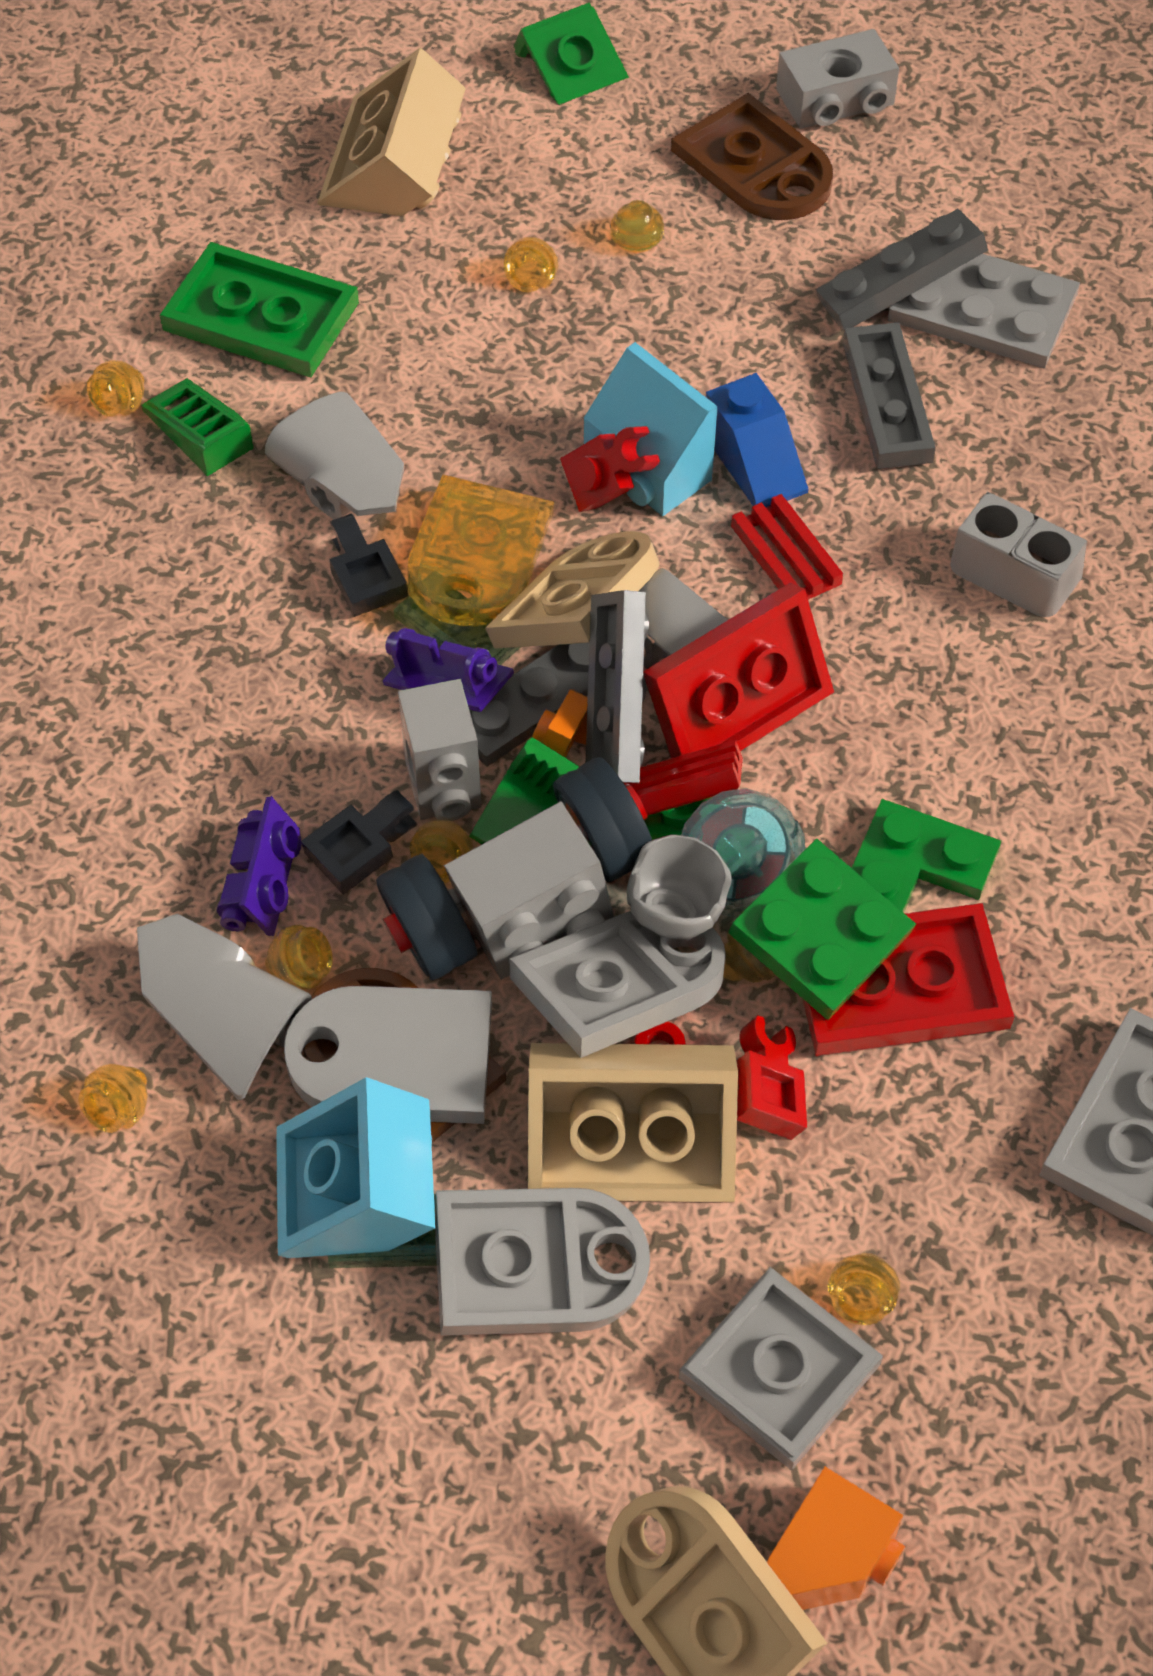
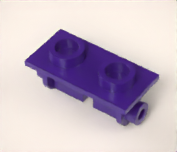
[382,628,514,712]
[216,796,301,936]

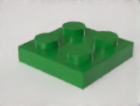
[728,838,916,1021]

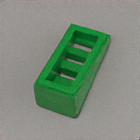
[141,378,254,477]

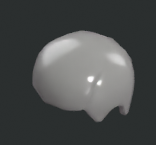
[627,834,732,940]

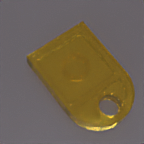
[407,474,554,626]

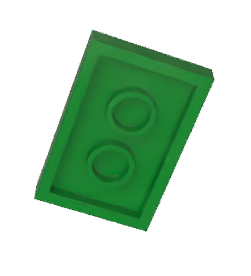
[160,242,359,378]

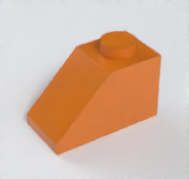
[766,1467,906,1610]

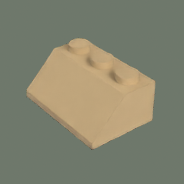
[317,47,466,216]
[528,1043,738,1202]

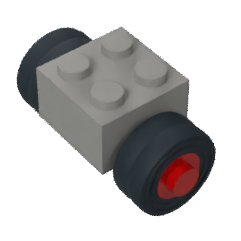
[376,757,652,980]

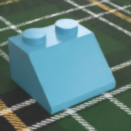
[584,342,717,517]
[276,1077,435,1258]

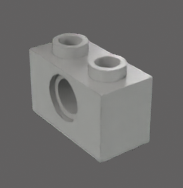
[776,29,899,129]
[398,679,482,821]

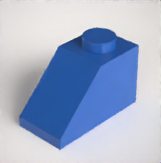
[706,373,808,507]

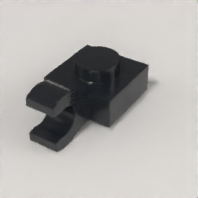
[329,513,409,617]
[301,790,417,895]

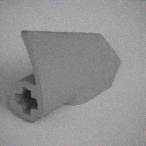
[265,392,404,520]
[137,914,312,1100]

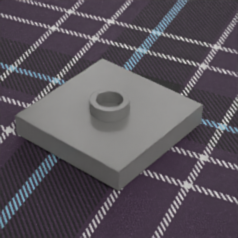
[679,1267,883,1471]

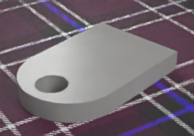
[510,911,725,1058]
[284,986,492,1124]
[434,1188,650,1336]

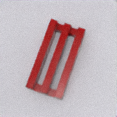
[731,494,844,600]
[624,740,743,815]

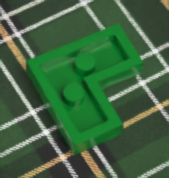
[851,799,1002,913]

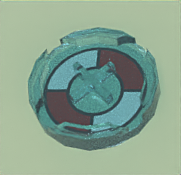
[681,788,805,919]

